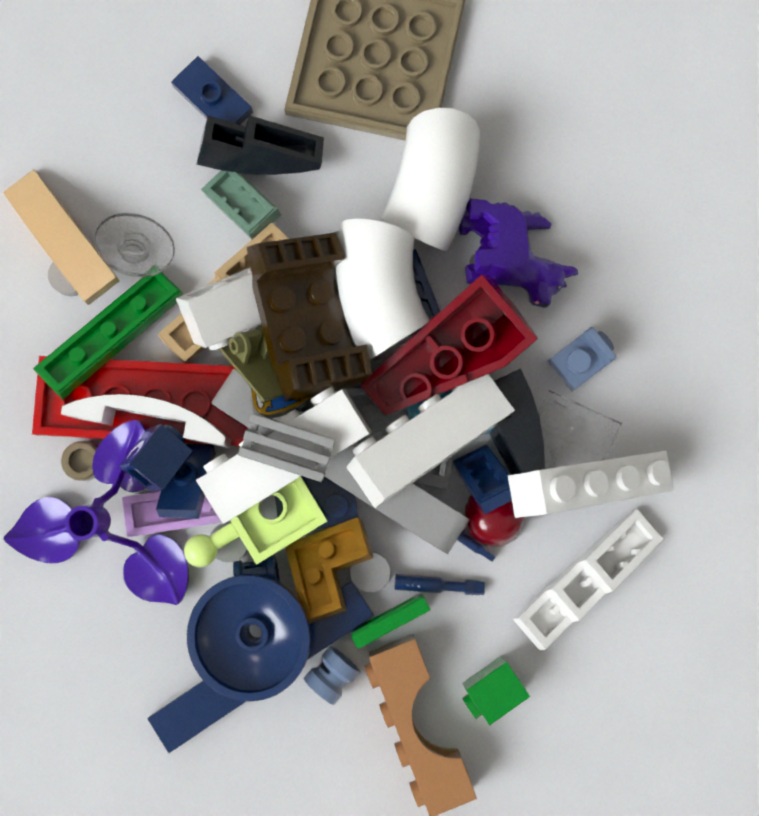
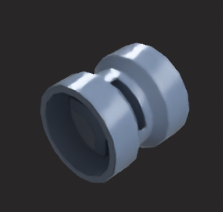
[303,646,361,705]

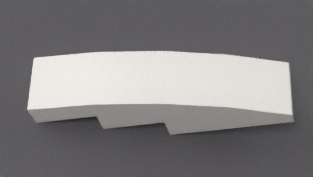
[513,509,663,650]

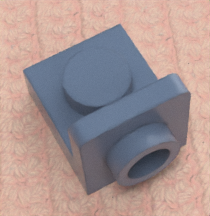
[548,327,617,391]

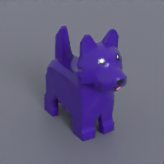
[459,198,578,308]

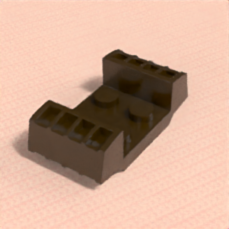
[247,232,372,402]

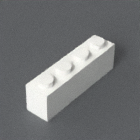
[176,267,338,350]
[346,374,515,508]
[196,387,372,524]
[508,451,674,518]

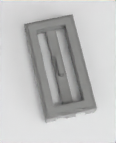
[238,413,336,482]

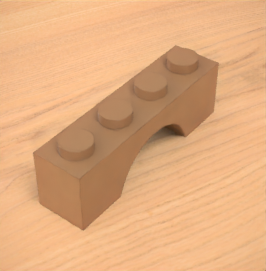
[364,634,477,816]

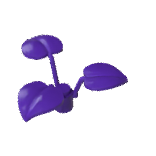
[3,420,189,605]

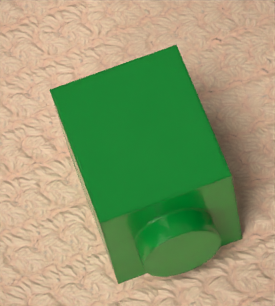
[462,656,530,726]

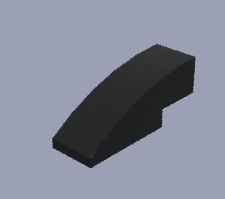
[196,115,324,175]
[489,368,545,475]

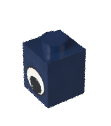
[118,424,193,492]

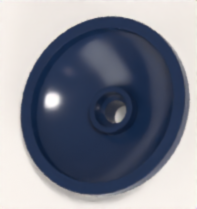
[187,574,311,701]

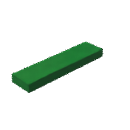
[33,266,183,400]

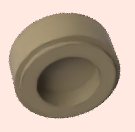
[61,441,98,481]

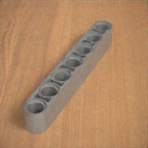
[211,369,470,554]

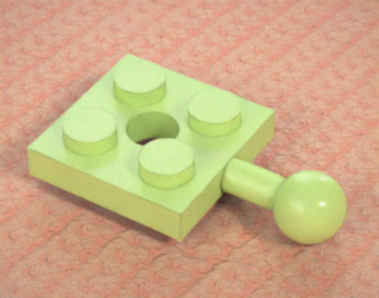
[184,476,328,567]

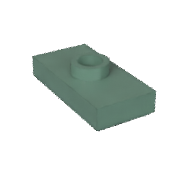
[201,171,281,240]

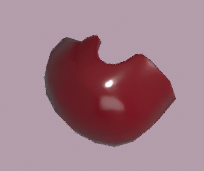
[465,495,525,547]

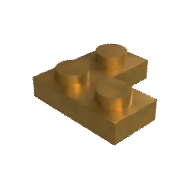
[285,517,374,624]

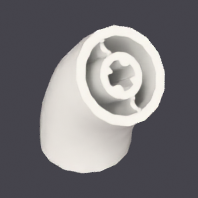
[381,108,480,252]
[336,218,430,360]

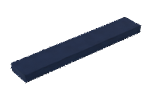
[147,581,374,753]

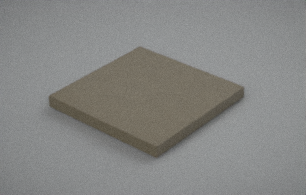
[284,0,465,141]

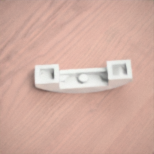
[61,394,231,448]

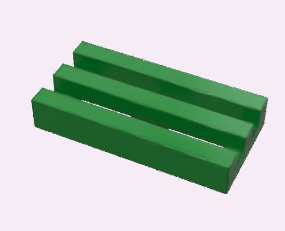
[351,593,430,649]

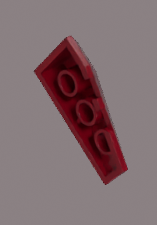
[361,275,538,416]

